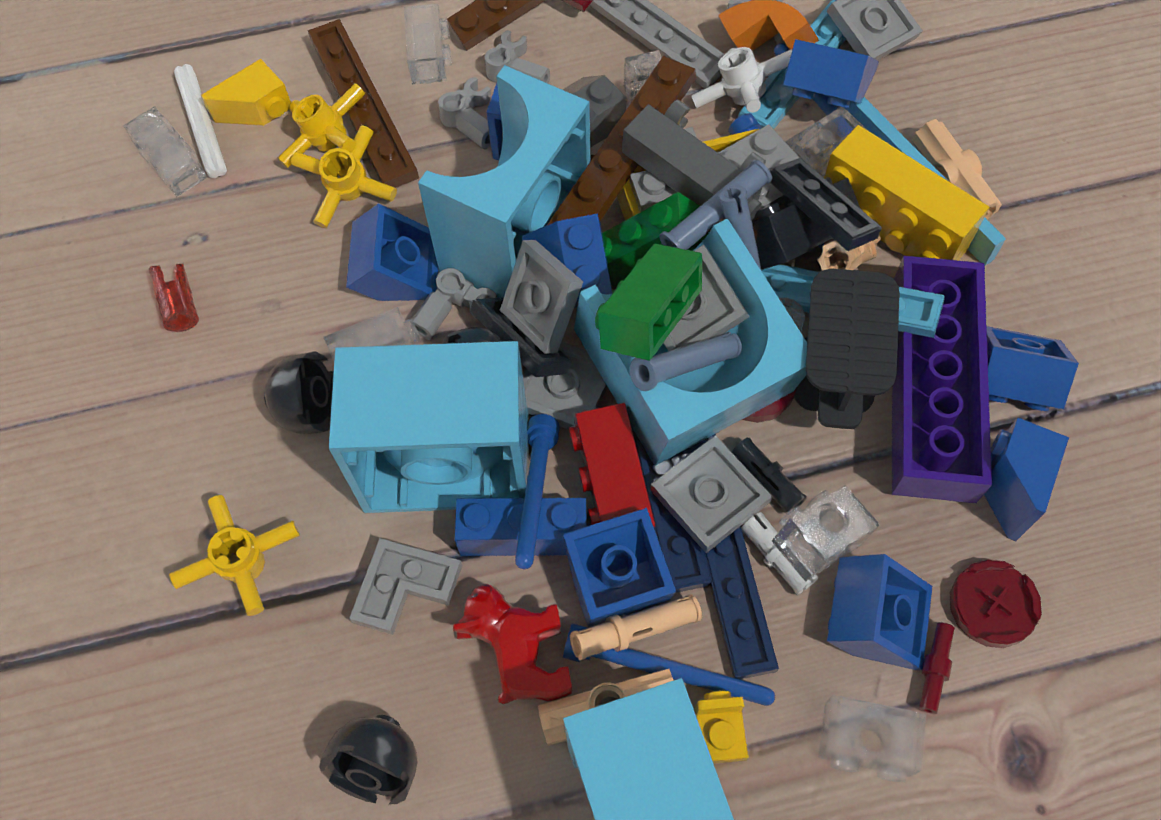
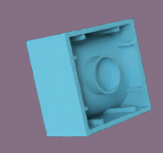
[418,65,591,298]
[574,219,807,466]
[329,341,529,513]
[563,678,734,820]

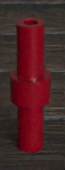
[919,622,955,714]

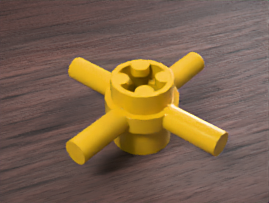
[277,83,365,168]
[291,125,397,228]
[169,495,300,616]

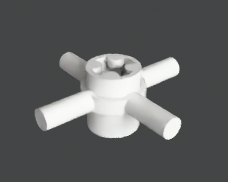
[691,47,792,113]

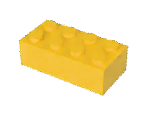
[824,125,990,261]

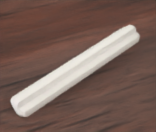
[174,64,227,179]

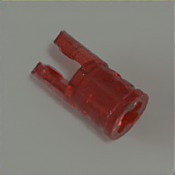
[149,264,199,332]

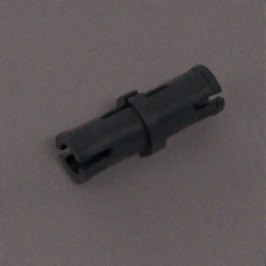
[732,437,807,515]

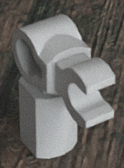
[485,30,550,84]
[438,77,491,149]
[409,268,497,340]

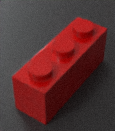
[568,403,655,528]

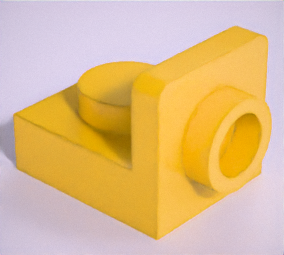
[694,691,748,764]

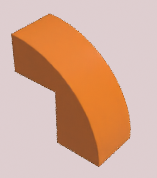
[718,0,819,51]

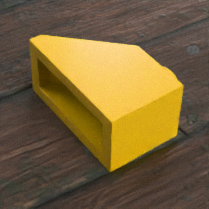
[201,59,291,126]

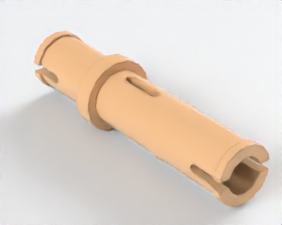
[570,594,702,660]

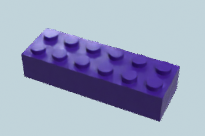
[892,256,992,504]

